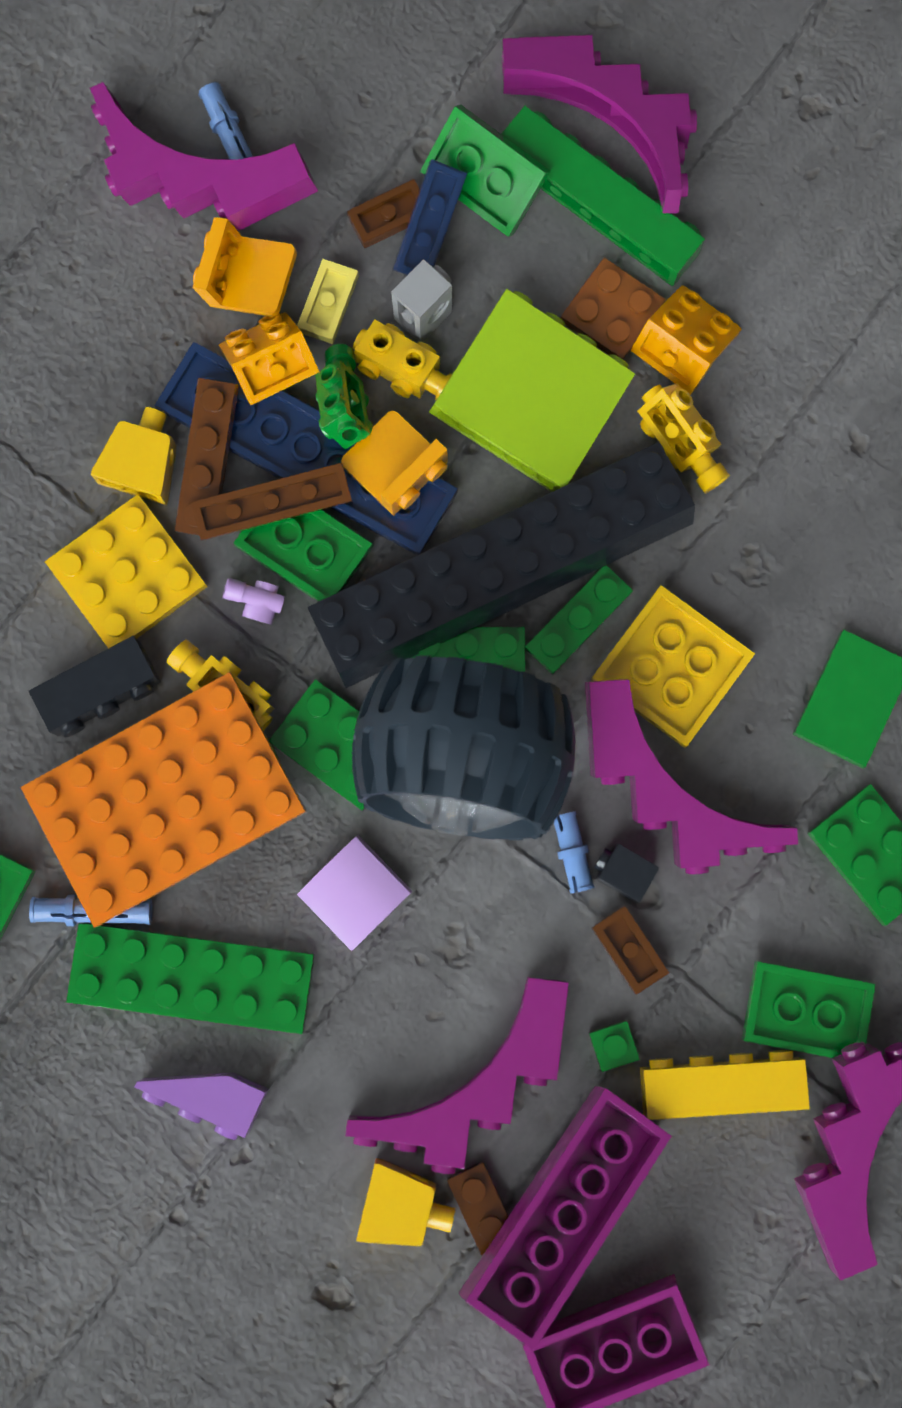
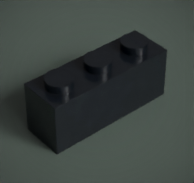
[28,636,161,738]

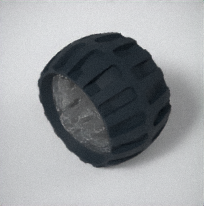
[352,656,576,840]

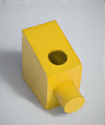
[91,407,176,505]
[356,1158,456,1246]

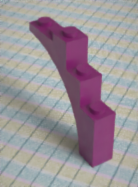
[502,35,697,214]
[90,82,318,231]
[585,679,798,874]
[345,977,569,1174]
[794,1042,902,1281]

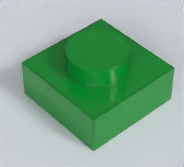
[588,1020,640,1072]

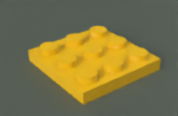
[44,494,207,649]
[591,585,755,748]

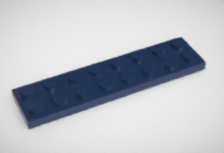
[154,341,458,555]

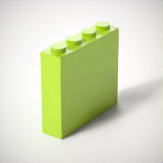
[429,289,635,492]

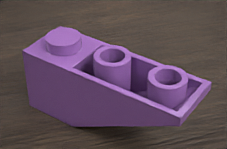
[134,1072,269,1140]

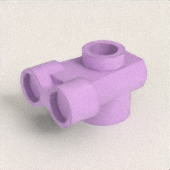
[222,578,285,625]

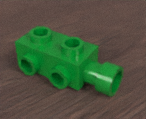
[315,344,373,450]

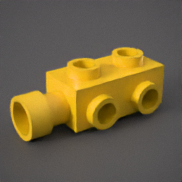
[353,319,452,400]
[637,383,730,493]
[166,639,275,731]

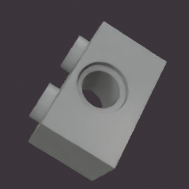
[391,259,452,342]

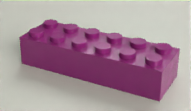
[458,1086,672,1351]

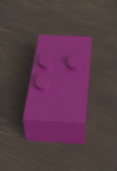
[523,1274,709,1408]

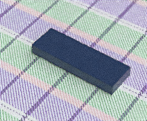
[392,159,467,276]

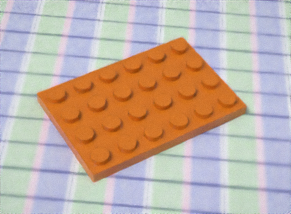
[20,672,307,928]

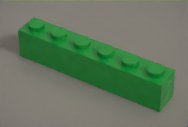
[501,105,705,287]

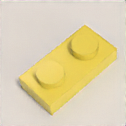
[297,259,359,344]

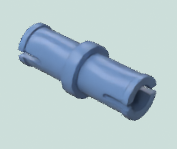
[554,811,595,894]

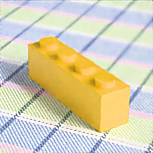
[640,1050,810,1120]

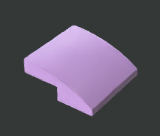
[297,835,413,951]

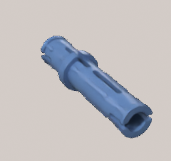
[198,82,253,160]
[29,894,153,926]

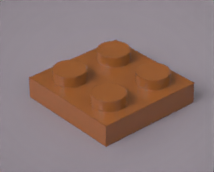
[560,257,666,360]

